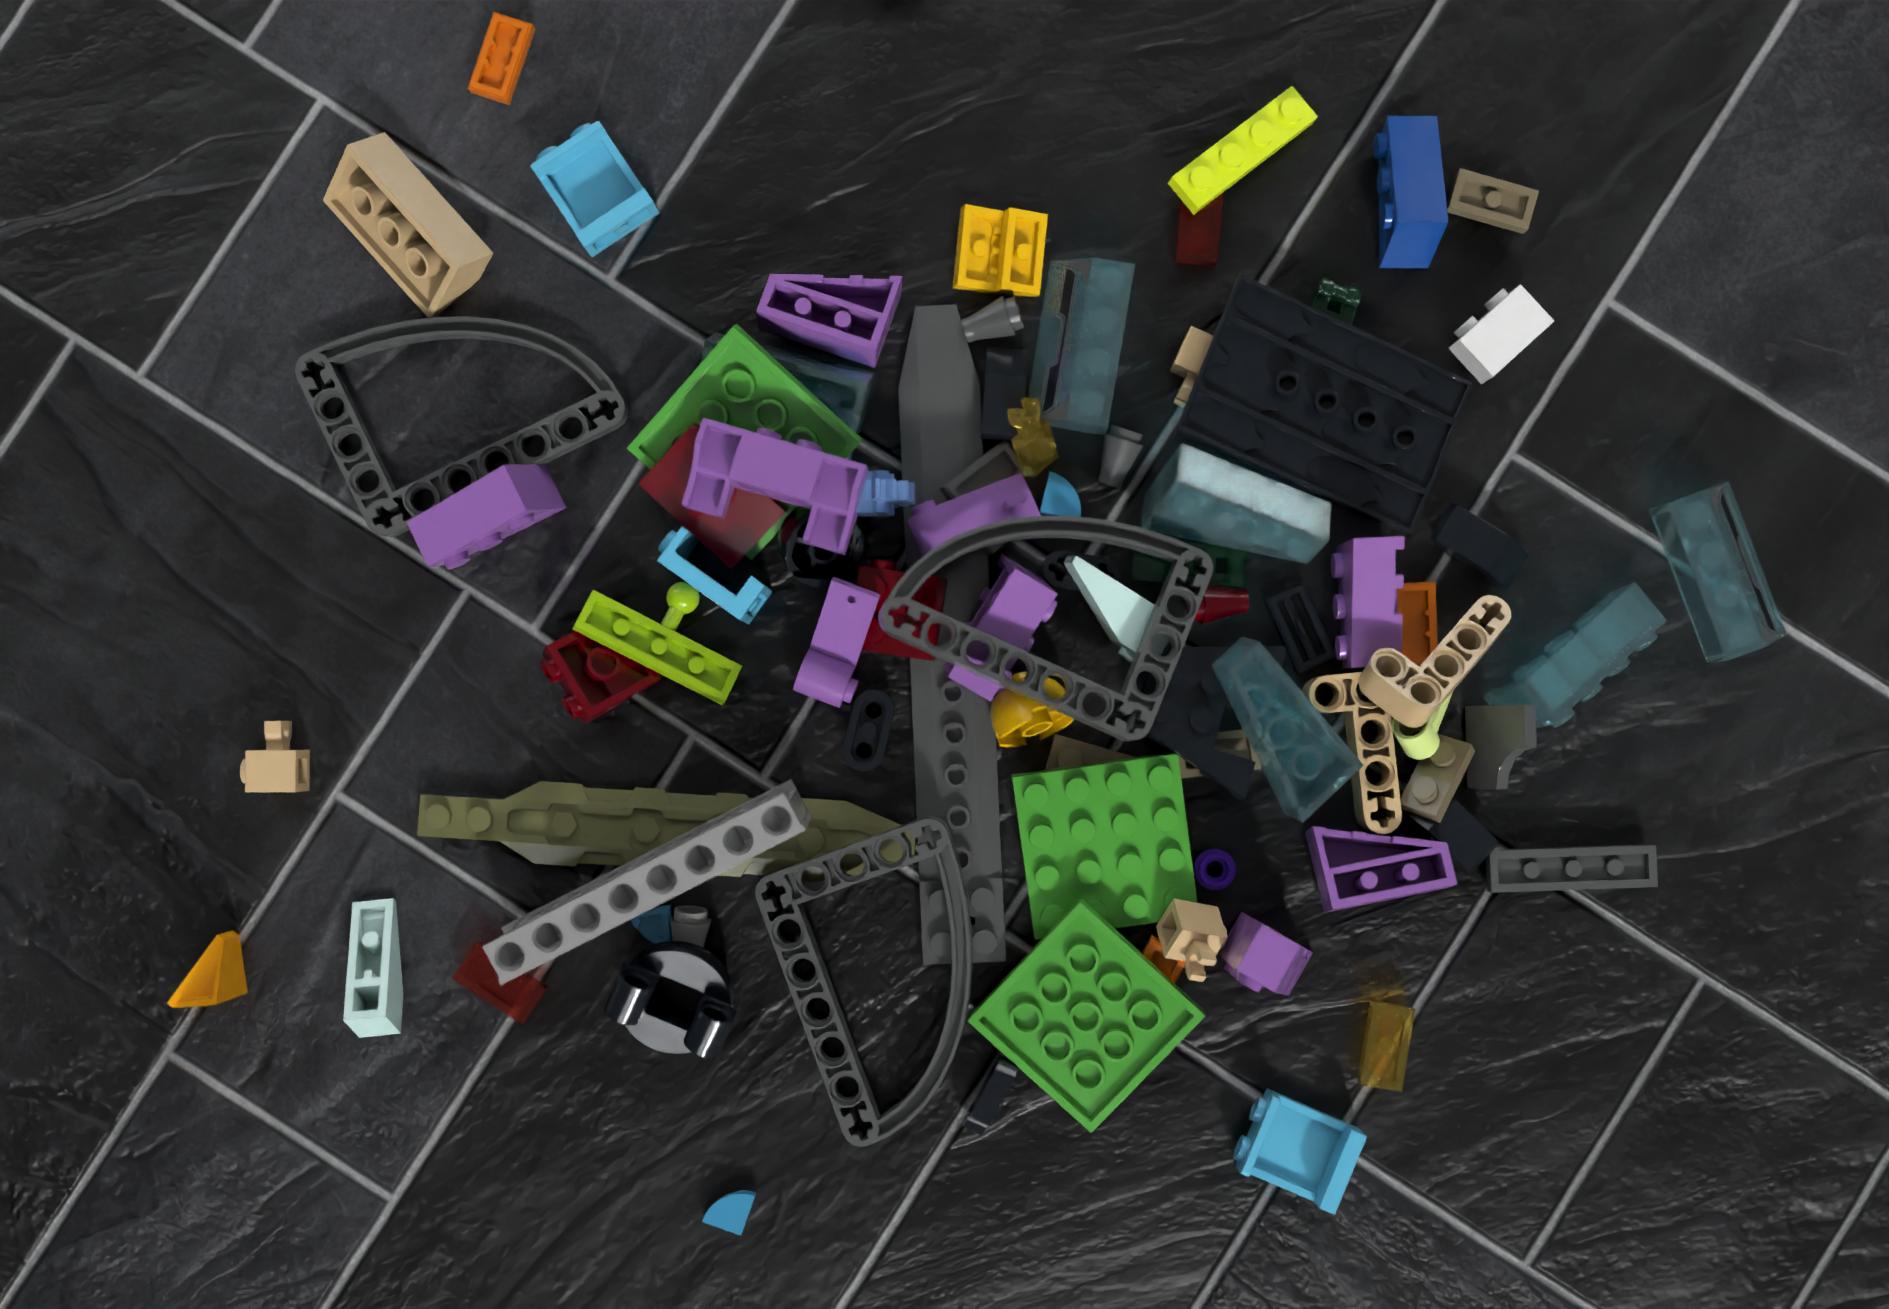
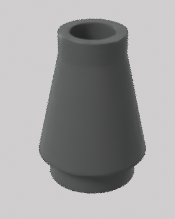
[961,296,1025,343]
[1097,425,1143,489]

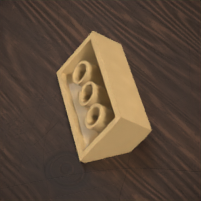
[323,132,494,318]

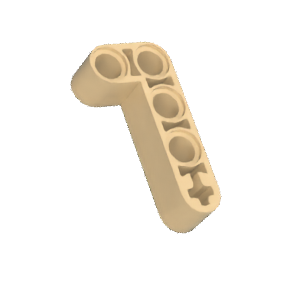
[1359,595,1511,728]
[1301,672,1402,834]

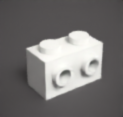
[1448,284,1554,384]

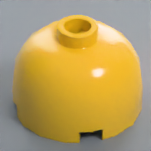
[990,672,1074,748]

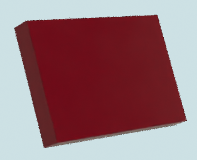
[638,422,788,569]

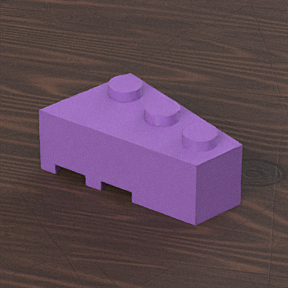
[1305,826,1457,913]
[1217,911,1313,996]

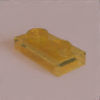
[1357,999,1415,1092]

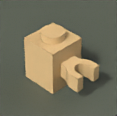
[1170,326,1213,408]
[240,721,310,792]
[1156,898,1228,982]

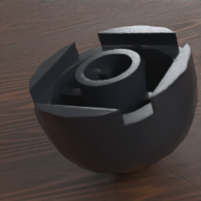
[778,506,864,587]

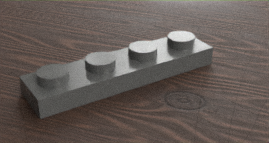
[1485,844,1658,893]

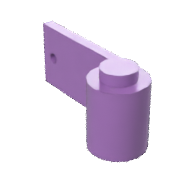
[907,472,1041,557]
[793,577,881,708]

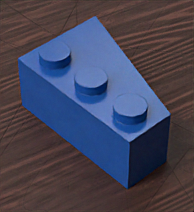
[1374,116,1448,268]

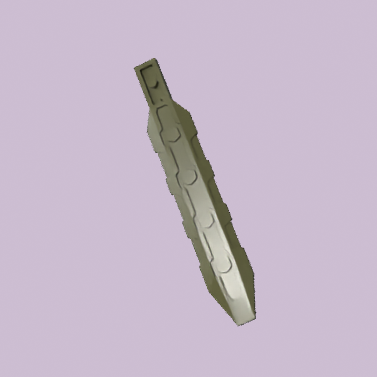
[417,781,915,883]

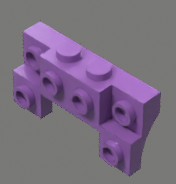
[682,418,869,555]

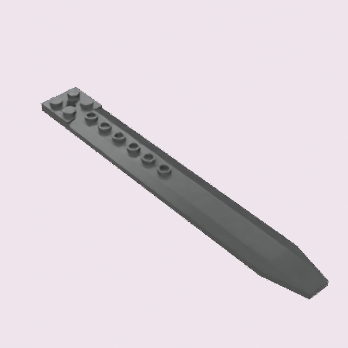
[898,304,1006,965]

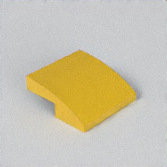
[953,204,1048,297]

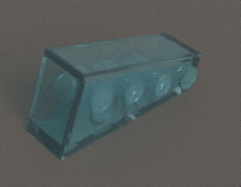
[1141,443,1331,564]
[1483,582,1667,729]
[1212,637,1364,823]

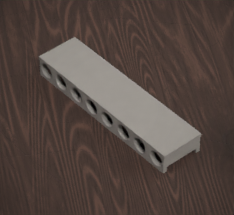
[482,779,813,985]

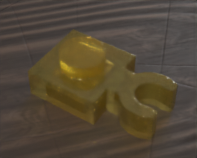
[1008,398,1059,477]

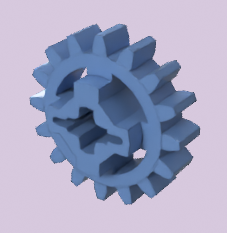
[856,470,915,518]

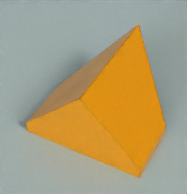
[167,930,248,1008]

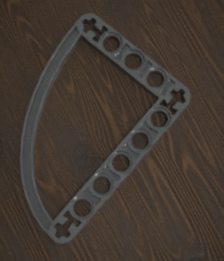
[295,316,629,537]
[878,516,1213,741]
[755,816,973,1147]

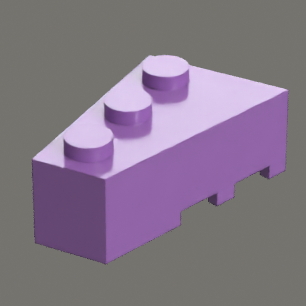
[756,274,902,368]
[407,464,567,570]
[1330,536,1405,669]
[943,555,1057,702]

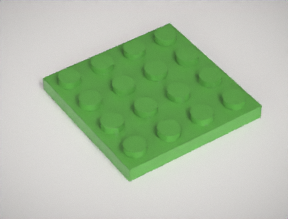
[627,324,863,560]
[1011,752,1197,940]
[967,898,1206,1133]

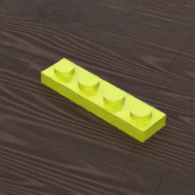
[1168,86,1318,215]

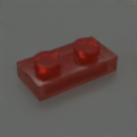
[1175,192,1224,266]
[452,941,548,1024]

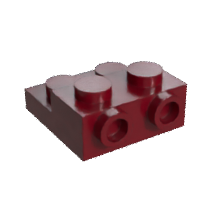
[856,559,948,661]
[540,631,661,725]

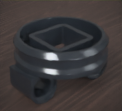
[604,941,737,1058]

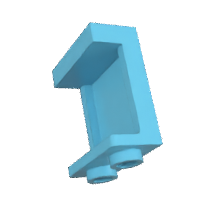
[530,121,659,257]
[657,527,773,625]
[1233,1088,1367,1215]

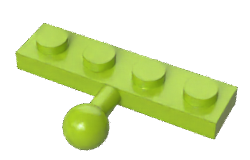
[572,581,742,705]

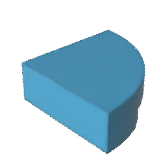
[1039,472,1081,517]
[631,904,673,944]
[702,1190,757,1236]

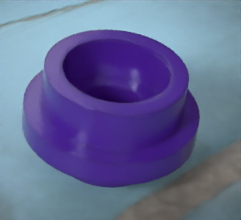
[1194,848,1236,890]

